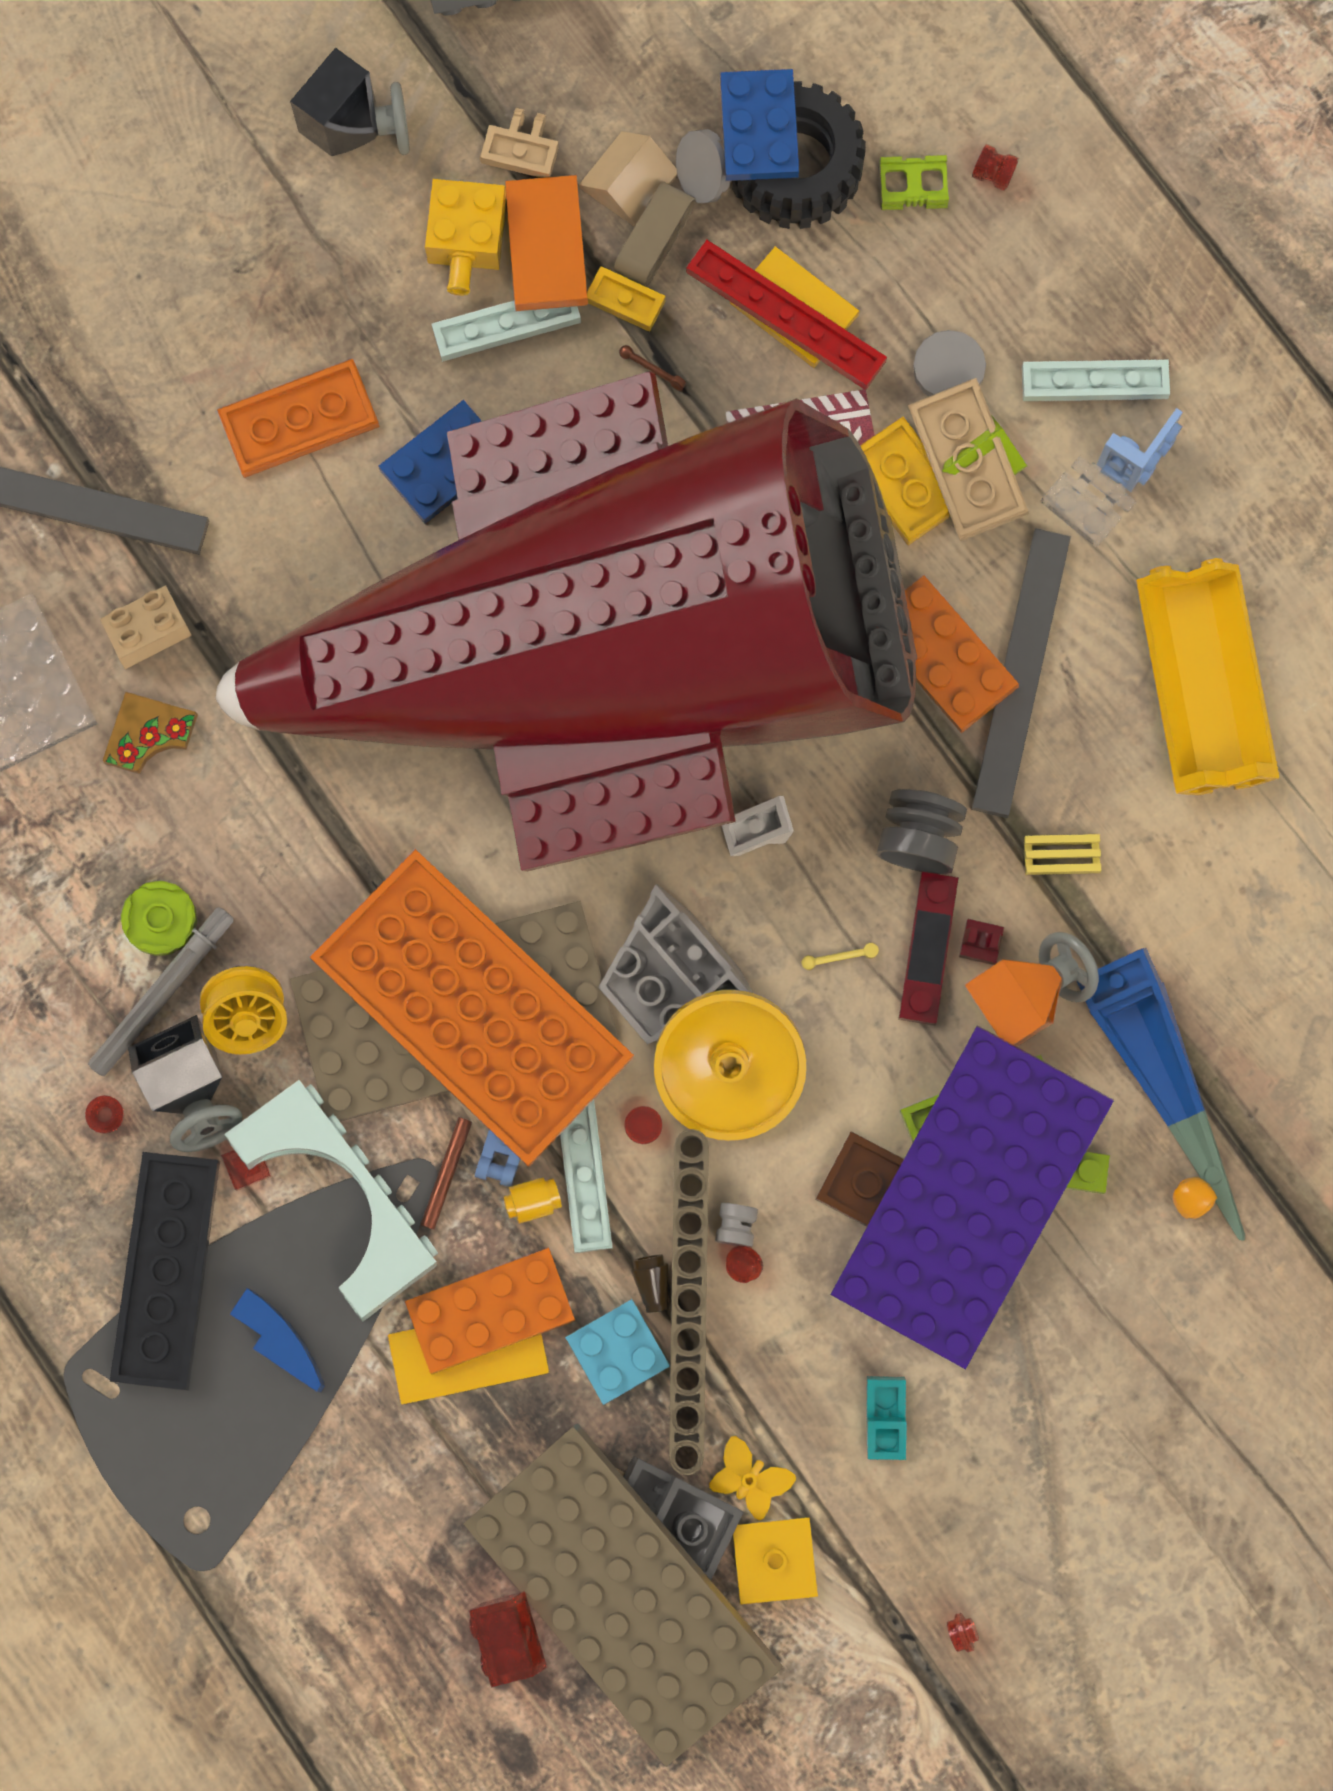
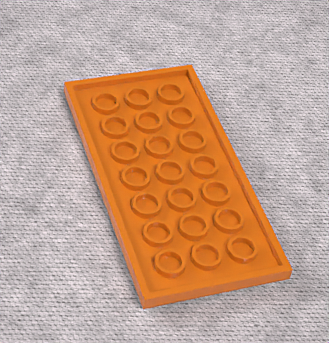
[310,849,634,1167]

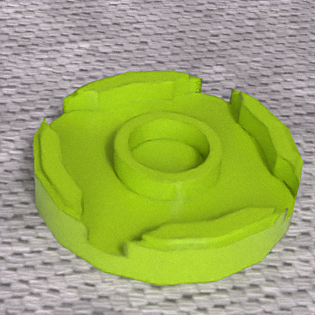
[121,881,197,956]

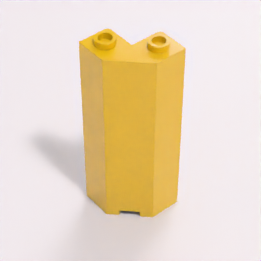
[1136,558,1280,796]

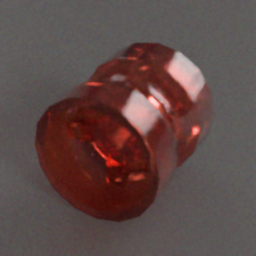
[972,144,1019,191]

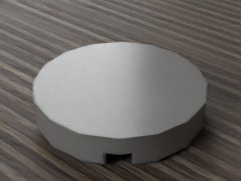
[676,129,730,203]
[913,330,986,397]

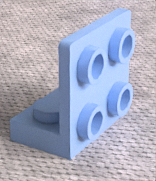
[1095,408,1183,492]

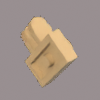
[480,108,559,178]

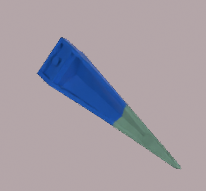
[1076,948,1245,1241]

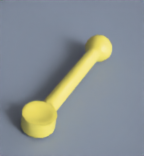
[801,943,879,970]

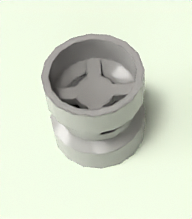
[715,1203,758,1248]

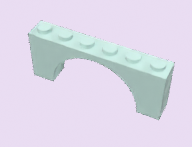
[224,1080,438,1322]

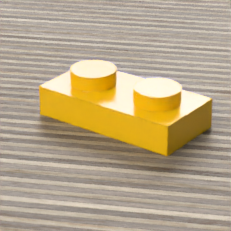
[587,266,666,332]

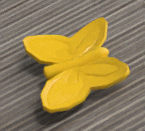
[709,1436,796,1521]

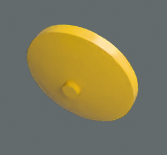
[654,990,807,1141]

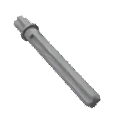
[88,907,234,1076]

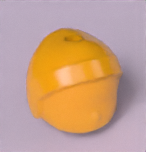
[1173,1177,1217,1219]

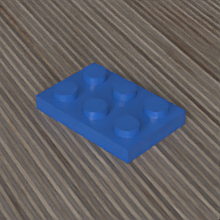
[720,69,799,181]
[378,399,482,524]

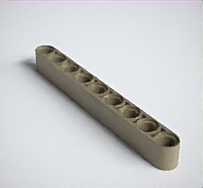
[669,1129,709,1475]

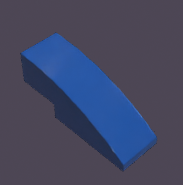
[230,1288,325,1392]

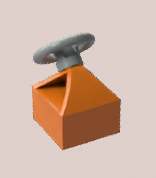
[965,932,1099,1047]

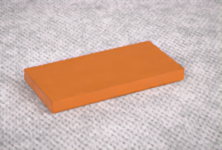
[505,175,588,311]
[217,359,380,478]

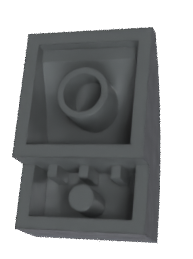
[623,1456,744,1580]

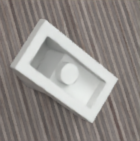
[722,796,794,856]

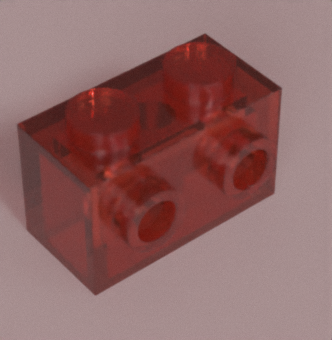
[469,1591,547,1688]

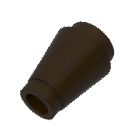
[631,1254,669,1313]

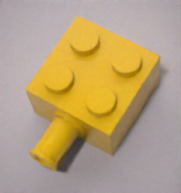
[425,179,507,296]

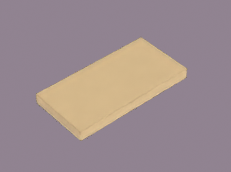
[908,378,1029,541]

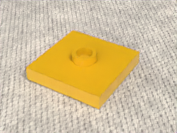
[733,1517,818,1605]

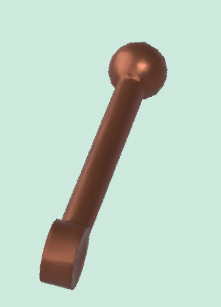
[619,345,686,391]

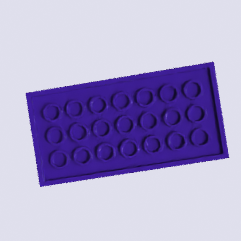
[830,1025,1114,1370]

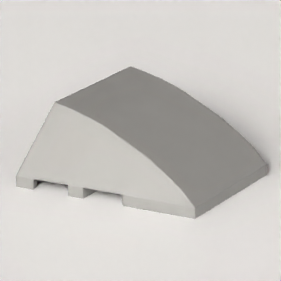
[598,884,753,1044]

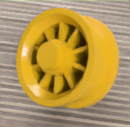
[200,966,287,1055]

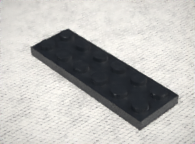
[110,1152,220,1391]

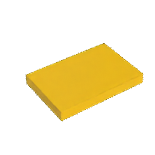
[730,246,860,368]
[860,416,951,546]

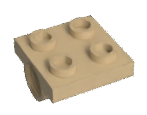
[100,585,192,669]

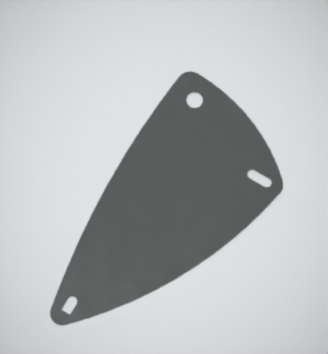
[63,1158,438,1571]

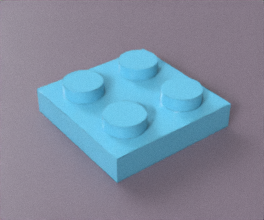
[565,1299,670,1405]

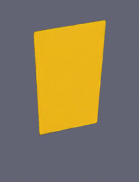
[388,1329,549,1404]

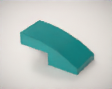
[866,1376,907,1460]

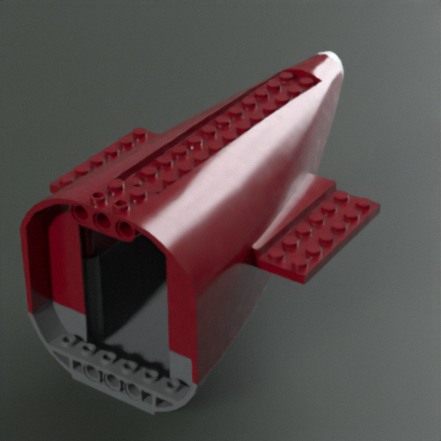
[216,371,917,872]

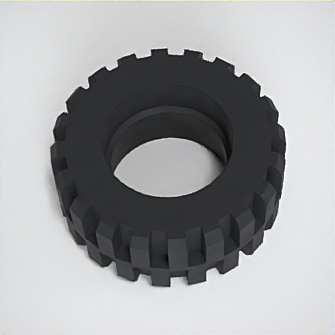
[732,81,866,229]

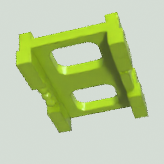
[879,155,949,210]

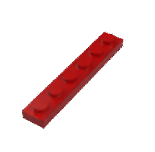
[686,239,887,390]

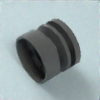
[876,789,967,874]

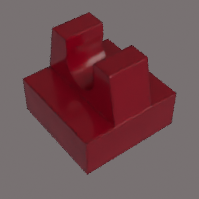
[959,919,1004,965]

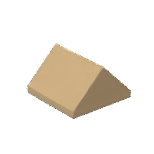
[579,131,677,227]

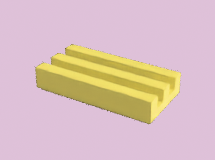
[1024,834,1102,875]

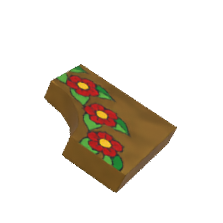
[102,692,198,774]

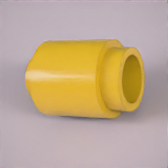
[503,1177,562,1224]

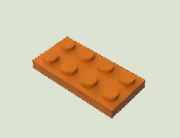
[905,575,1019,734]
[405,1248,575,1375]

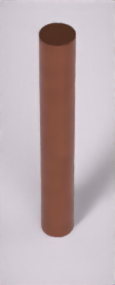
[420,1117,472,1230]

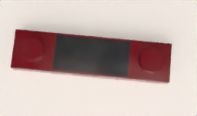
[898,872,959,1026]

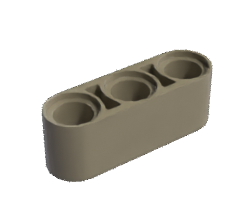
[614,182,696,287]

